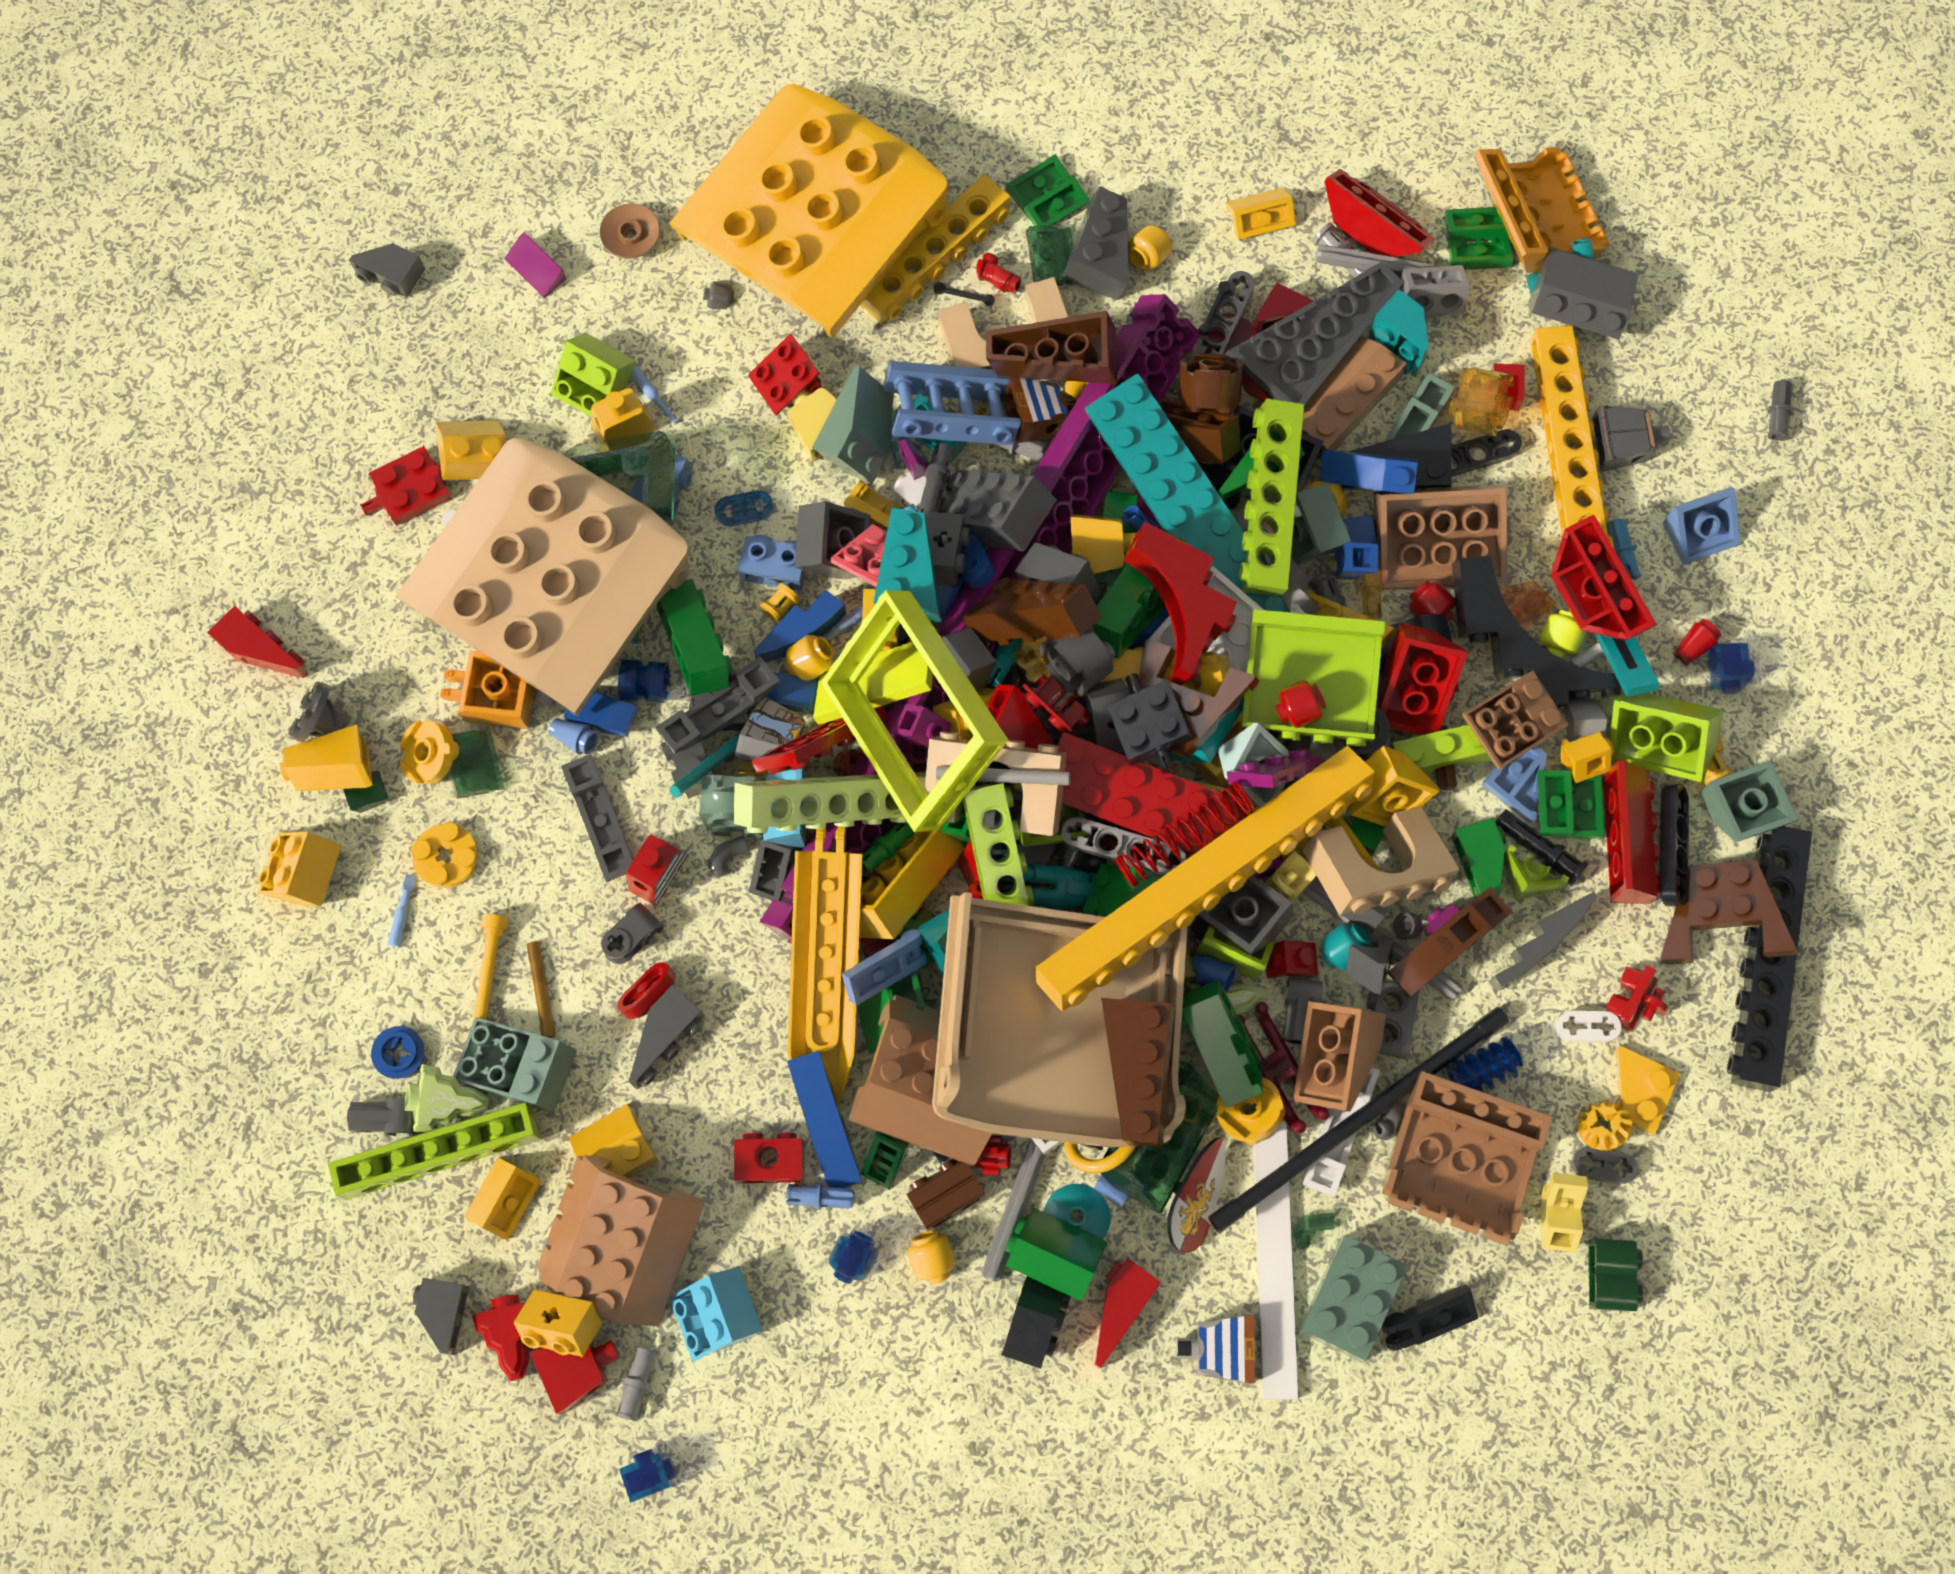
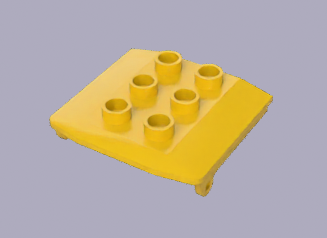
[669,84,949,339]

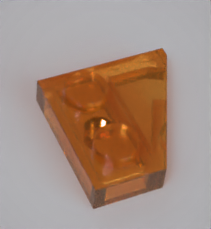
[1499,580,1556,630]

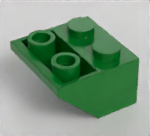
[857,971,925,1054]

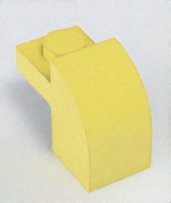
[1540,1173,1588,1252]

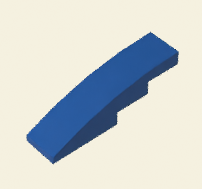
[787,1051,863,1188]

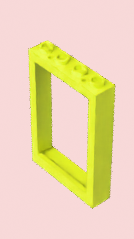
[821,590,1009,832]

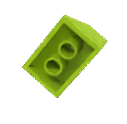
[1610,693,1723,782]

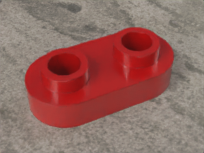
[617,962,676,1019]

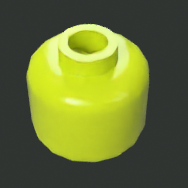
[1539,610,1587,659]

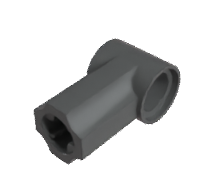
[1283,976,1322,1044]
[347,1099,415,1136]

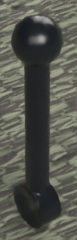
[1198,281,1230,336]
[934,282,995,306]

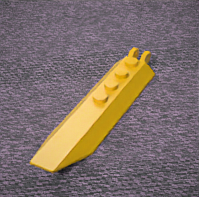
[787,826,863,1116]

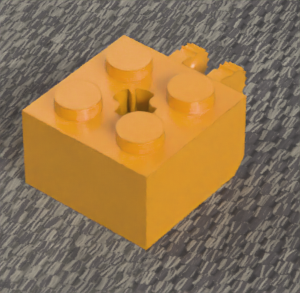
[440,651,535,729]

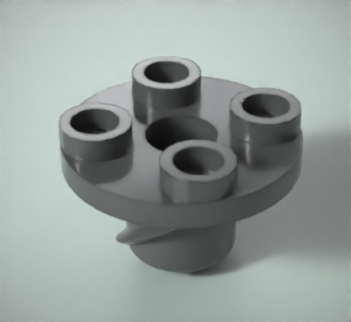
[288,681,348,743]

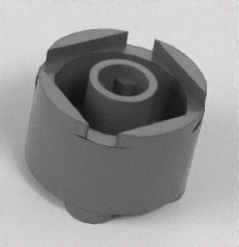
[1040,626,1116,697]

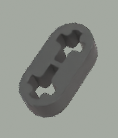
[1571,1147,1638,1185]

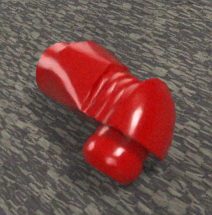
[976,253,1022,294]

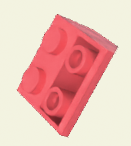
[831,524,887,586]

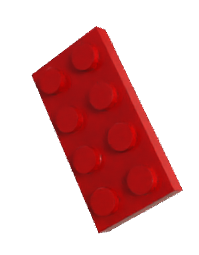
[752,705,888,774]

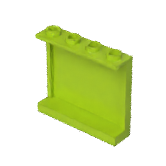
[1241,609,1386,747]

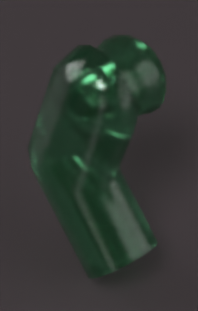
[1291,1212,1335,1250]

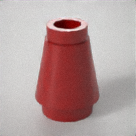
[1673,619,1721,666]

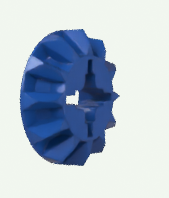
[371,1026,425,1079]

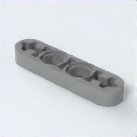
[1062,817,1187,876]

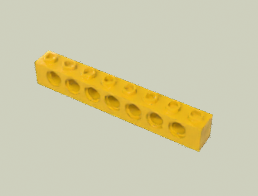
[1530,325,1614,548]

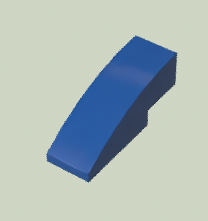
[754,589,847,663]

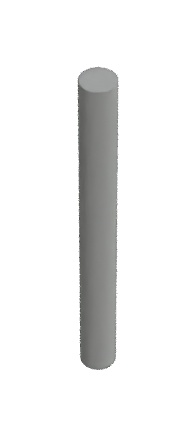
[936,766,1071,786]

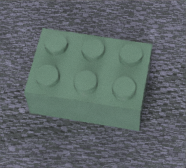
[1298,1235,1408,1363]

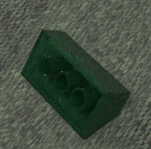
[1100,1061,1218,1214]

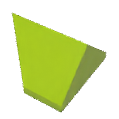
[1503,845,1569,900]

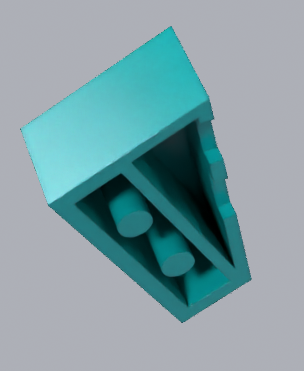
[873,508,942,622]

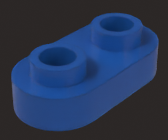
[960,535,995,588]

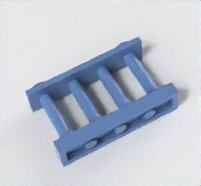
[883,361,1021,445]

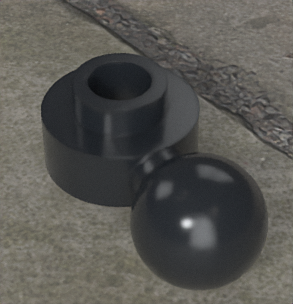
[1054,842,1107,874]

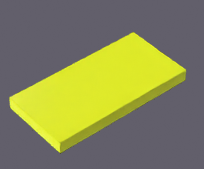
[813,642,933,725]

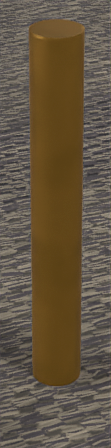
[526,941,556,1038]

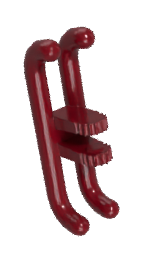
[1237,1002,1330,1134]

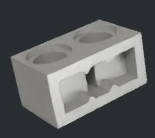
[1398,265,1470,316]

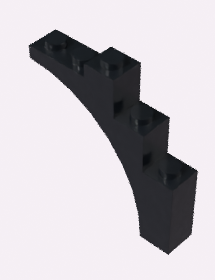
[1452,556,1623,709]

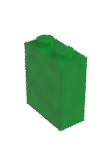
[1005,1207,1108,1301]

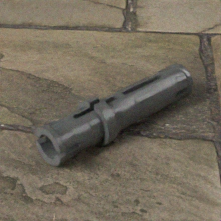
[919,443,954,514]

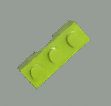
[1393,725,1492,776]

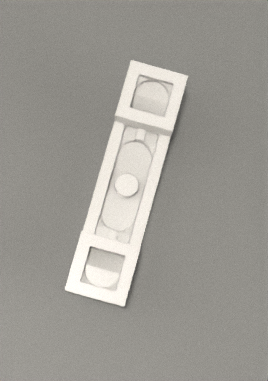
[1302,1067,1380,1197]

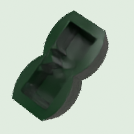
[1588,1239,1643,1312]

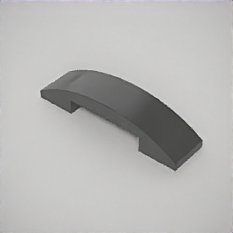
[655,657,780,754]
[561,754,633,882]

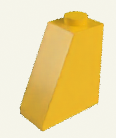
[279,724,373,791]

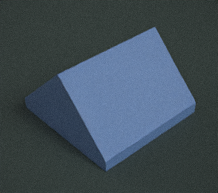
[1663,487,1741,565]

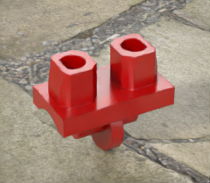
[1607,965,1669,1032]

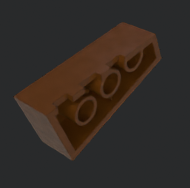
[986,311,1118,384]
[962,578,1102,647]
[1101,998,1175,1148]

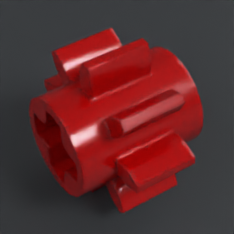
[974,1135,1012,1176]

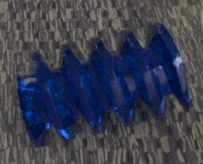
[1446,1036,1523,1092]

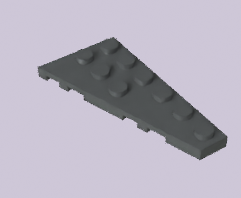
[1225,262,1404,405]

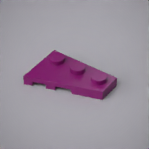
[1227,748,1323,788]

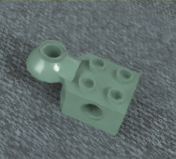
[699,775,765,838]

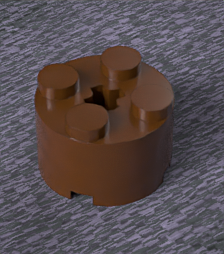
[1178,353,1243,413]

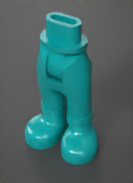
[1001,853,1097,910]

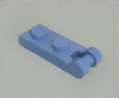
[842,929,927,1006]

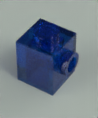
[1707,643,1755,694]
[619,1449,677,1503]

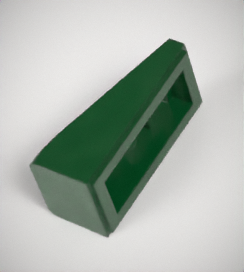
[861,1131,911,1190]

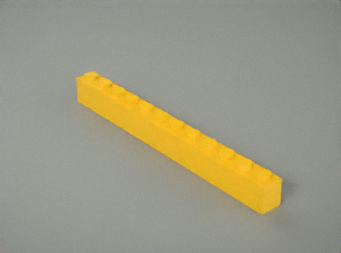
[1036,746,1375,1012]

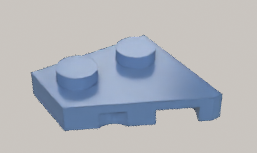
[1481,746,1547,823]

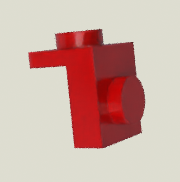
[1266,940,1318,979]

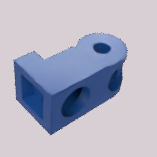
[1335,542,1378,580]

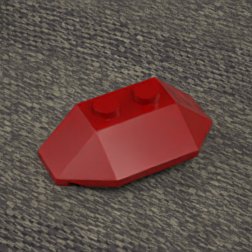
[1324,169,1435,257]
[1550,514,1657,641]

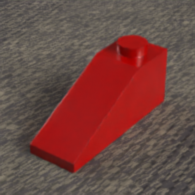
[1094,1257,1161,1369]

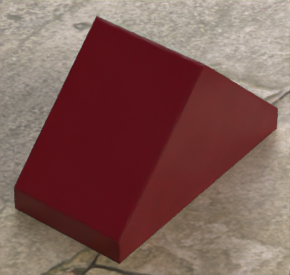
[1254,282,1314,334]

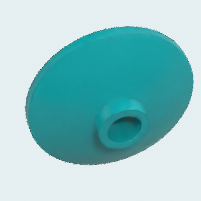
[1044,1184,1111,1239]

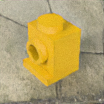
[1560,732,1614,784]

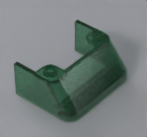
[562,431,675,521]

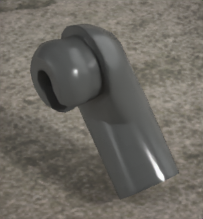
[708,836,748,878]
[1373,1093,1403,1141]

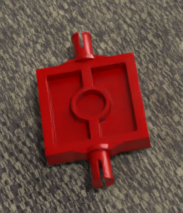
[360,446,452,526]

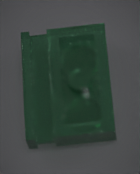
[1026,226,1077,286]
[450,727,504,799]

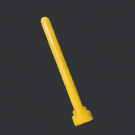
[473,914,509,1022]

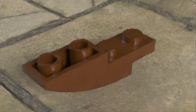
[1387,887,1512,998]

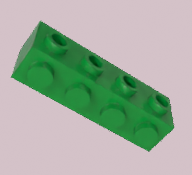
[657,579,733,696]

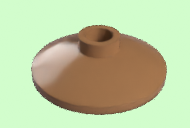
[600,203,660,259]

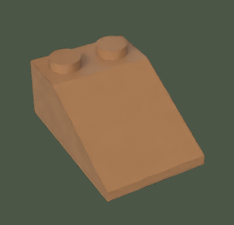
[1293,1001,1386,1112]

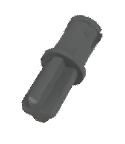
[1767,379,1793,441]

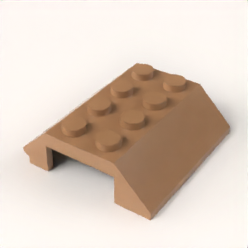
[848,995,992,1166]
[1382,1071,1553,1246]
[537,1154,705,1326]

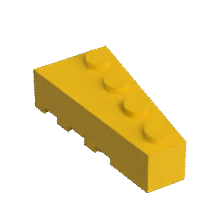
[859,825,964,939]

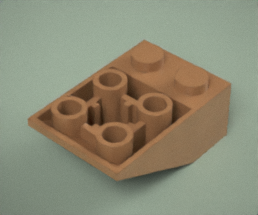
[1462,670,1569,770]

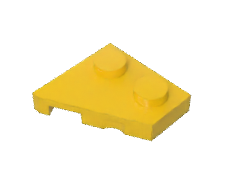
[1616,1046,1680,1135]

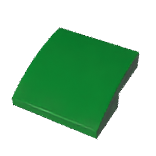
[1005,154,1090,233]
[1445,207,1513,270]
[1537,770,1604,839]

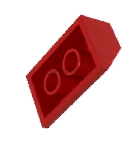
[1376,623,1468,735]

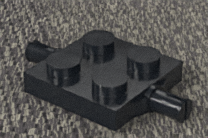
[1107,673,1193,773]

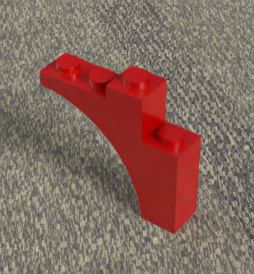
[1123,522,1237,686]

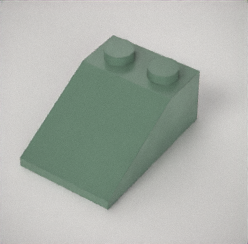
[812,365,894,483]

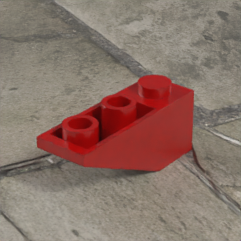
[207,606,308,678]

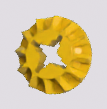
[1577,1099,1633,1150]

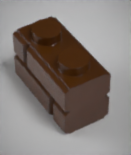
[906,1159,986,1231]

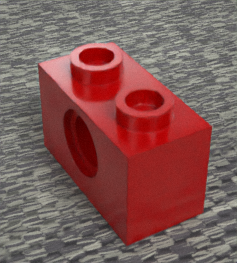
[734,1132,805,1184]

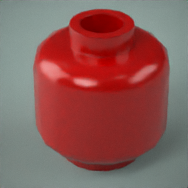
[1409,580,1456,621]
[1275,680,1327,729]

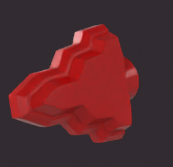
[472,1294,529,1381]

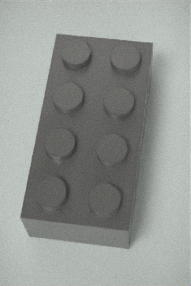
[938,470,1057,551]

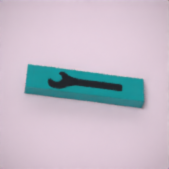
[1595,634,1659,697]

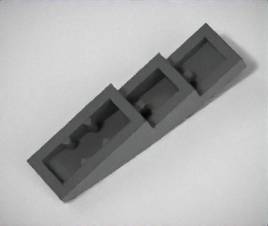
[1489,891,1597,993]

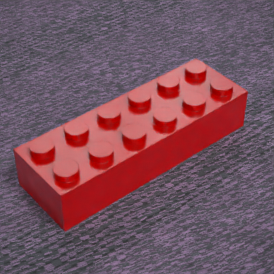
[1058,732,1246,855]

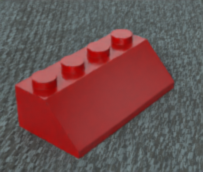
[1603,761,1660,904]

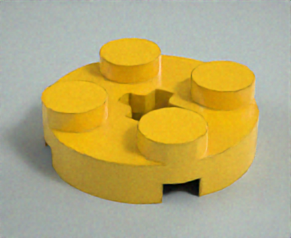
[400,720,459,785]
[411,822,479,888]
[1216,1077,1286,1145]

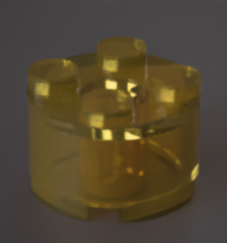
[1449,367,1513,436]

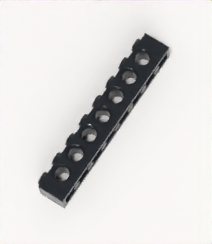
[1727,826,1812,1092]

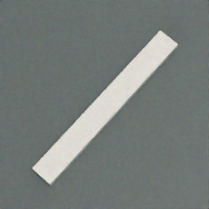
[1253,1122,1298,1400]

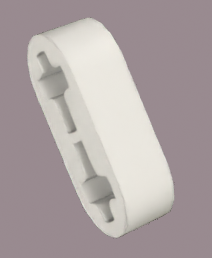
[1555,1011,1621,1043]

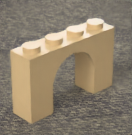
[938,277,1068,370]
[925,732,1067,836]
[1303,806,1460,916]

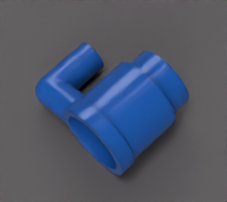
[1187,953,1237,993]

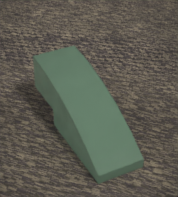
[1385,372,1455,441]

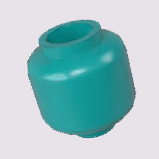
[1321,923,1371,971]

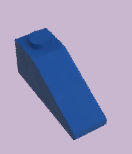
[1319,450,1418,494]

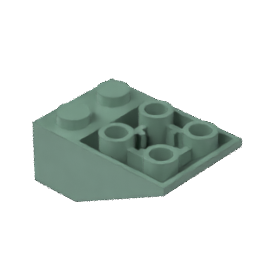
[453,1017,577,1114]

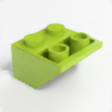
[550,332,636,417]

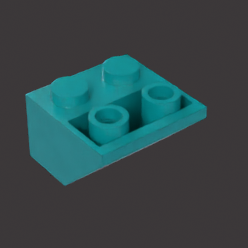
[1368,289,1429,378]

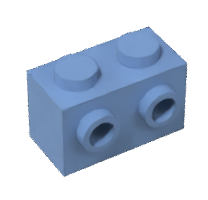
[738,535,806,591]

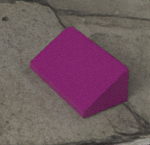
[504,232,566,298]

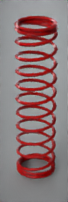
[1115,781,1255,888]

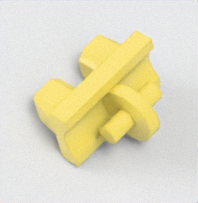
[1265,850,1317,904]

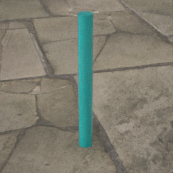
[670,732,741,798]

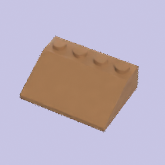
[1252,336,1407,461]
[1374,485,1507,589]

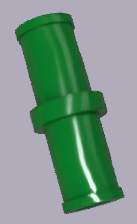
[862,822,914,877]

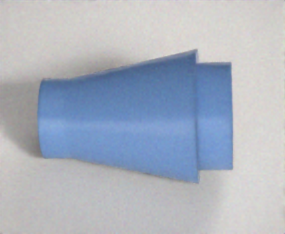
[548,718,599,755]

